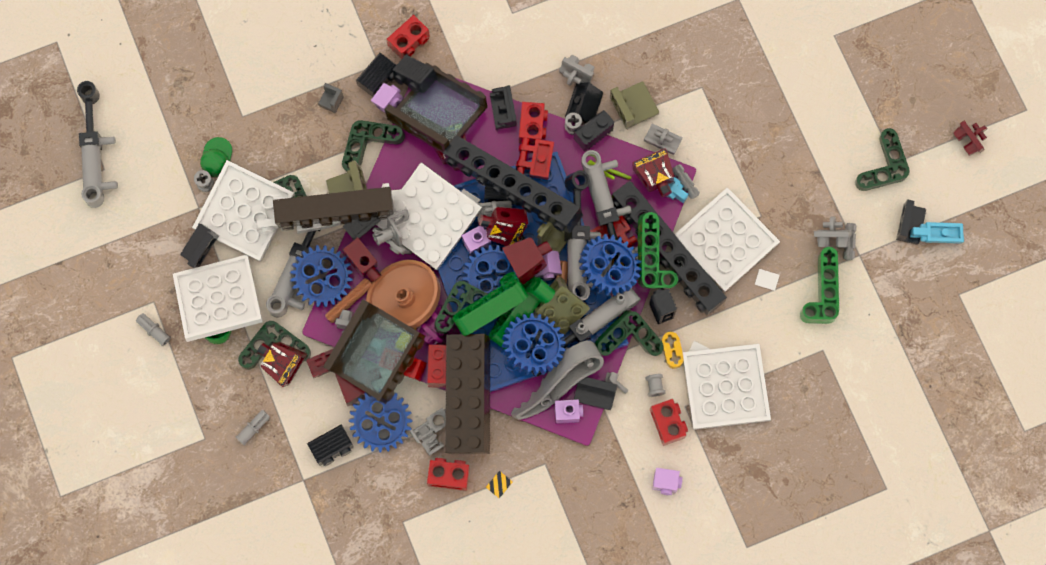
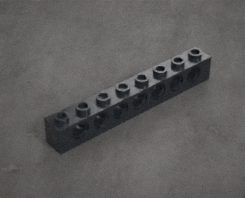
[443,135,583,234]
[612,181,727,315]

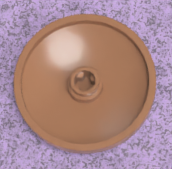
[366,260,441,333]

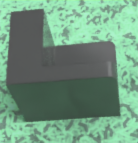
[318,83,344,113]

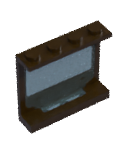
[384,62,488,153]
[323,299,426,404]

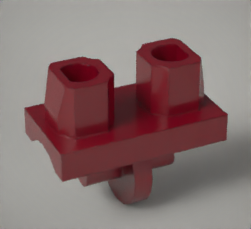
[953,120,988,156]
[306,349,333,378]

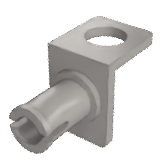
[373,209,408,246]

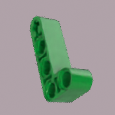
[637,212,678,289]
[800,247,839,324]
[453,272,528,336]
[489,277,555,349]

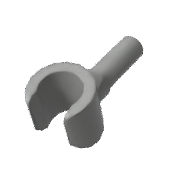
[605,372,628,394]

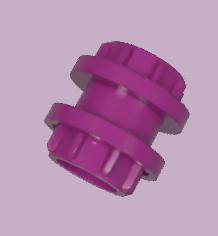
[416,305,455,345]

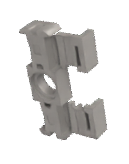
[410,408,446,456]

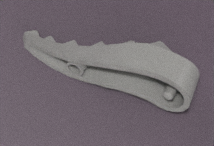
[511,341,604,420]

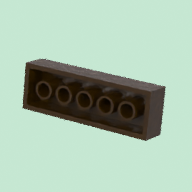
[273,187,394,231]
[445,334,490,454]

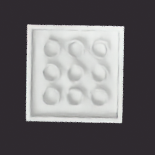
[192,160,295,262]
[376,163,483,270]
[675,188,780,293]
[173,255,263,342]
[683,344,771,430]

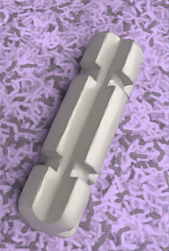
[673,164,700,199]
[844,223,857,260]

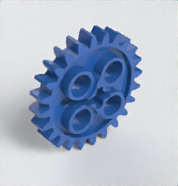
[579,234,641,296]
[290,245,353,308]
[462,245,519,302]
[502,313,566,376]
[348,388,412,453]

